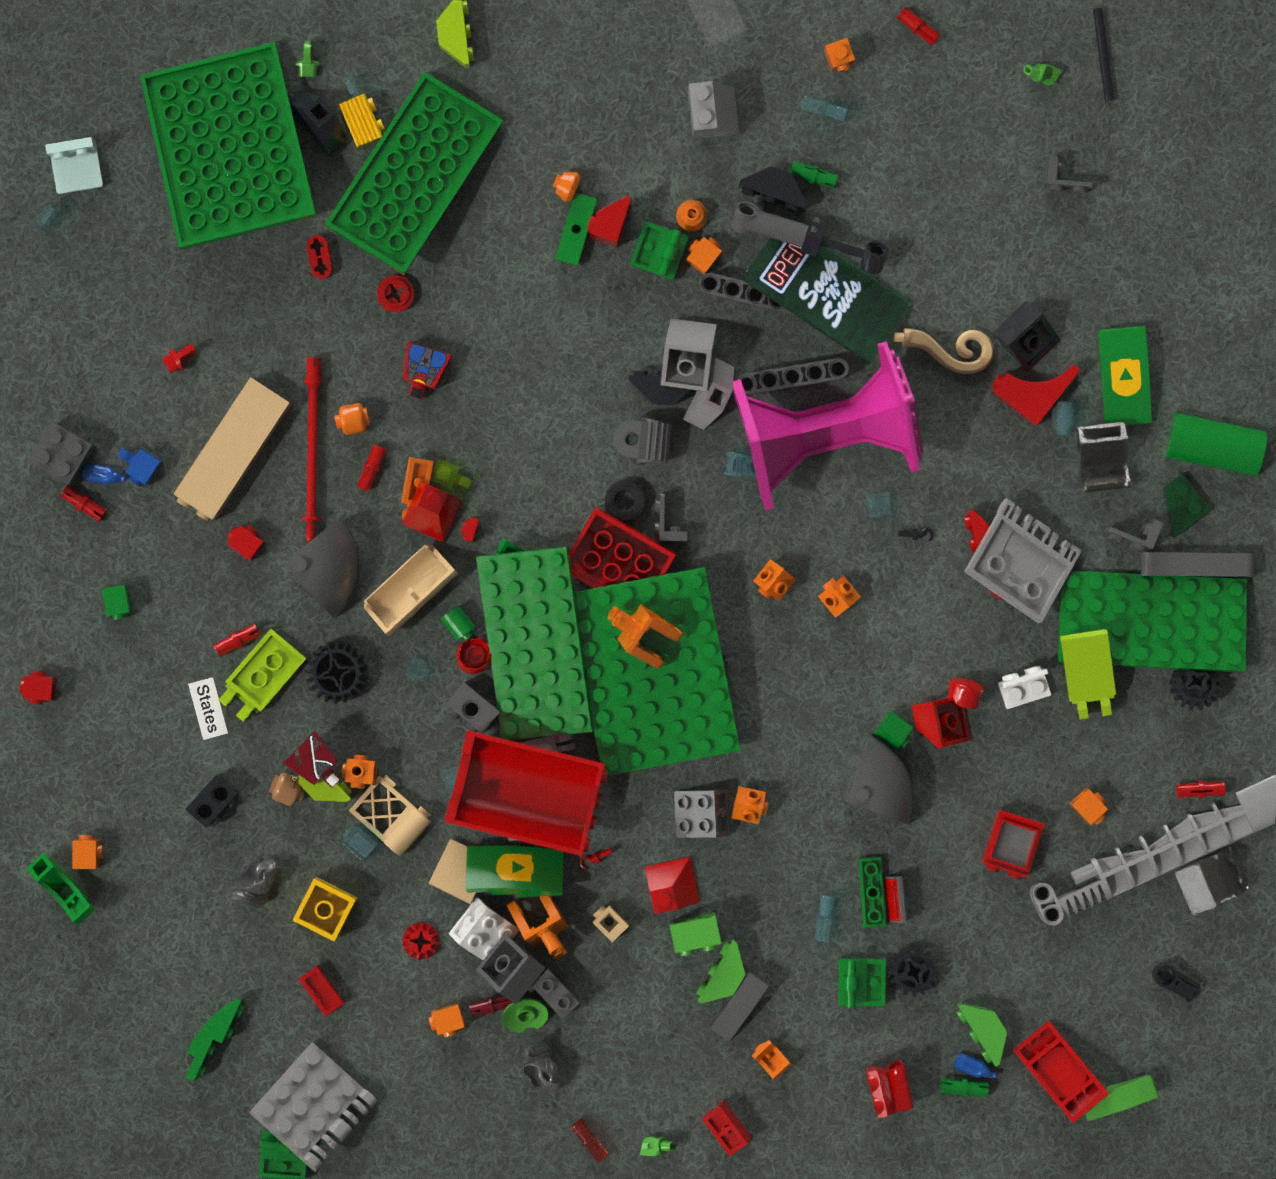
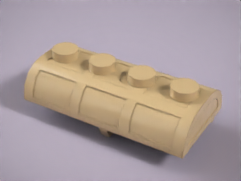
[363,544,458,637]

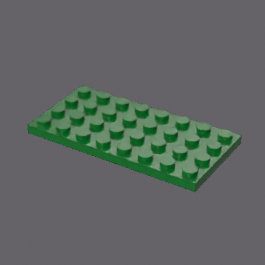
[325,72,503,275]
[476,546,594,740]
[1058,571,1247,672]

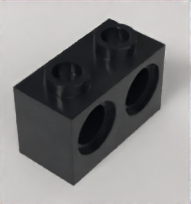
[185,774,240,828]

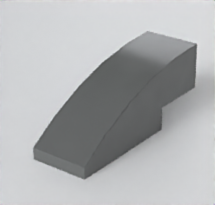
[710,971,769,1041]

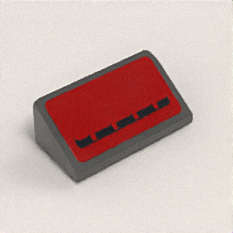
[883,875,908,923]

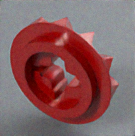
[377,275,414,313]
[402,922,440,960]

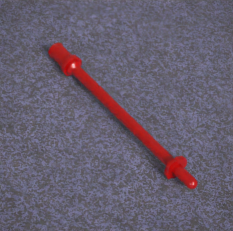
[301,357,323,543]

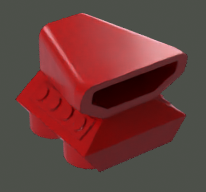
[865,1059,914,1118]

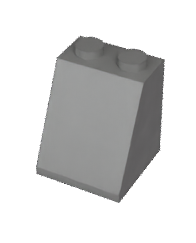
[688,81,739,139]
[661,318,717,391]

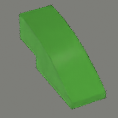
[1086,1074,1159,1121]

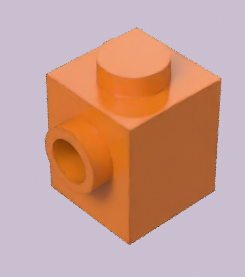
[824,38,855,73]
[686,237,722,275]
[1069,788,1108,825]
[72,835,104,869]
[429,1003,466,1037]

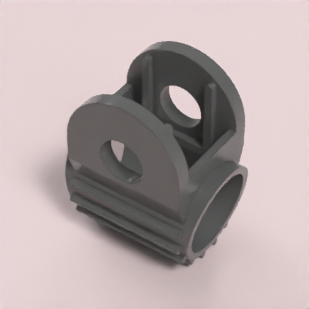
[613,417,671,464]

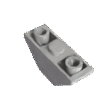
[683,357,734,430]

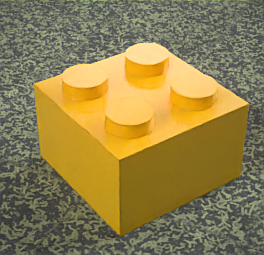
[293,877,358,941]

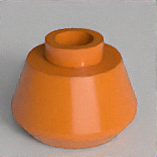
[552,172,581,202]
[676,200,708,232]

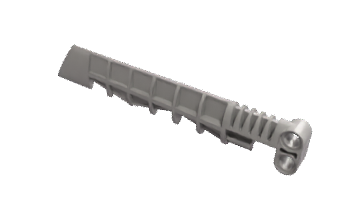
[1030,775,1276,926]

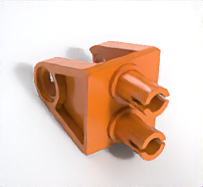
[608,604,683,669]
[507,896,569,959]

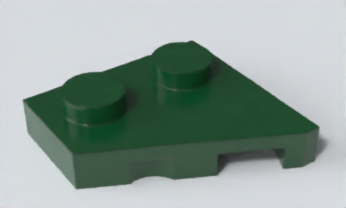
[1163,473,1210,538]

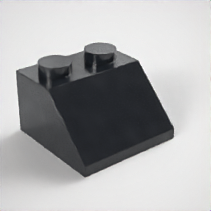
[993,301,1061,372]

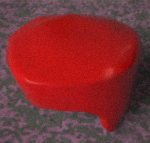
[456,638,491,674]
[948,677,984,710]

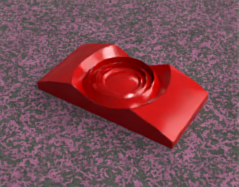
[1013,1021,1109,1124]

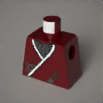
[283,731,341,788]

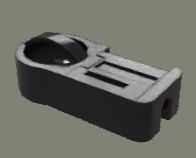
[1152,963,1200,1002]

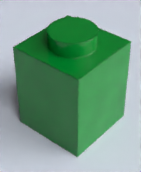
[102,585,133,620]
[872,711,913,752]

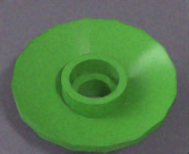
[502,999,549,1033]

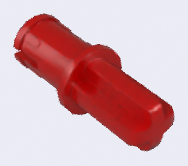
[897,7,940,46]
[357,444,387,491]

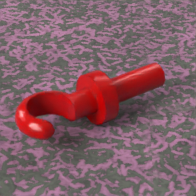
[579,848,613,870]

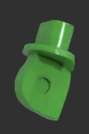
[296,41,320,77]
[1024,64,1062,85]
[640,1136,677,1156]

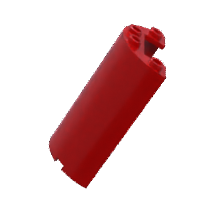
[444,730,608,856]

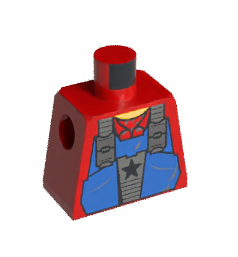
[403,341,452,400]

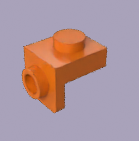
[752,1040,792,1081]

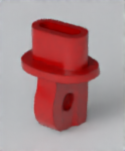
[162,343,196,374]

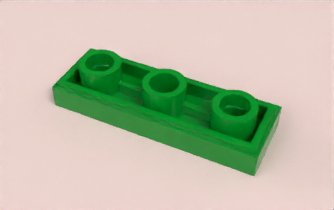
[555,192,597,267]
[858,856,886,928]

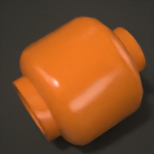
[335,403,370,435]

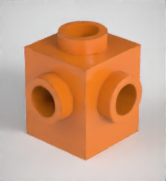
[753,559,796,601]
[818,576,861,618]
[342,755,378,789]
[731,786,768,824]

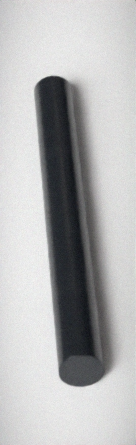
[1093,8,1114,102]

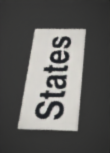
[188,677,228,740]

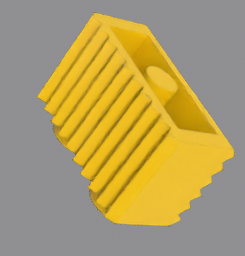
[339,94,385,150]

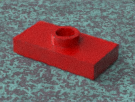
[299,965,345,1017]

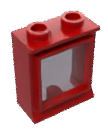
[981,809,1045,880]

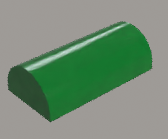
[1164,412,1267,477]

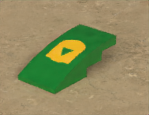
[1098,326,1152,427]
[466,846,564,898]

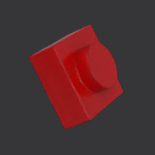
[461,517,480,542]

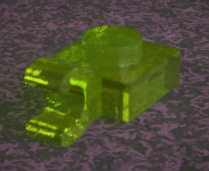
[430,459,473,489]

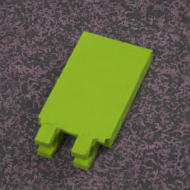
[218,629,306,722]
[1060,629,1116,720]

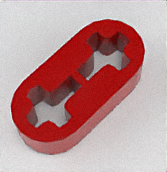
[307,235,333,280]

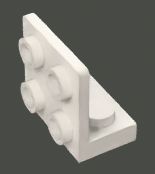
[998,666,1051,709]
[449,897,519,960]

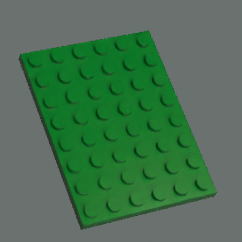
[140,42,317,251]
[575,567,741,776]

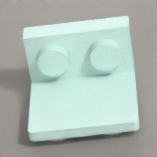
[45,137,103,194]

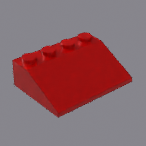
[569,506,677,588]

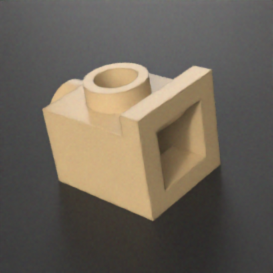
[593,905,629,942]

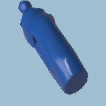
[82,463,126,485]
[953,1053,998,1078]

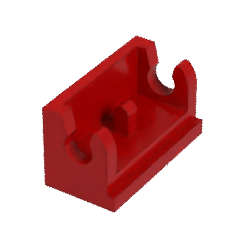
[702,1099,751,1157]

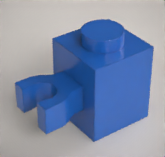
[117,448,163,486]

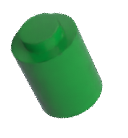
[441,605,475,642]

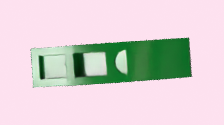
[185,997,245,1082]

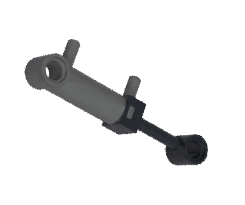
[731,200,889,274]

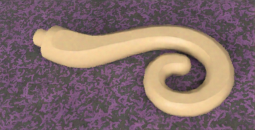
[894,328,994,374]

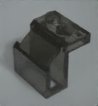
[1077,422,1131,493]
[1174,846,1249,915]

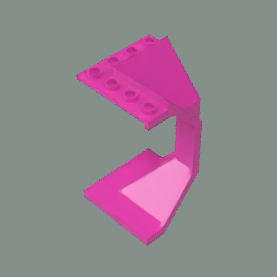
[732,342,923,510]

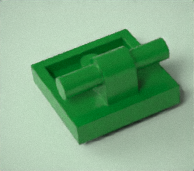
[630,221,689,281]
[838,958,886,1008]
[258,1129,307,1179]

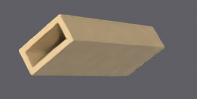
[174,377,292,521]

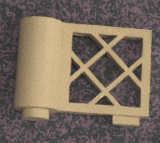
[349,775,431,857]

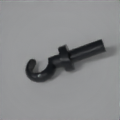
[898,528,933,541]

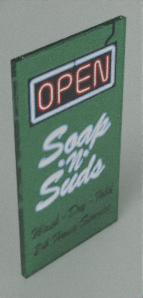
[742,217,911,365]

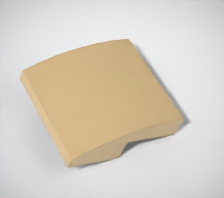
[428,839,476,904]

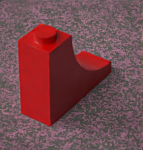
[991,365,1080,426]

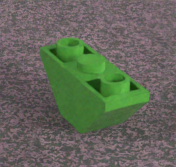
[696,939,745,1004]
[956,1002,1007,1067]

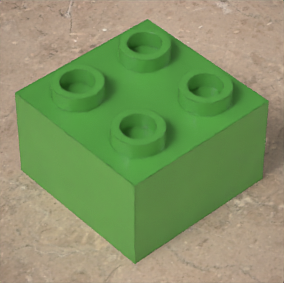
[669,912,721,956]

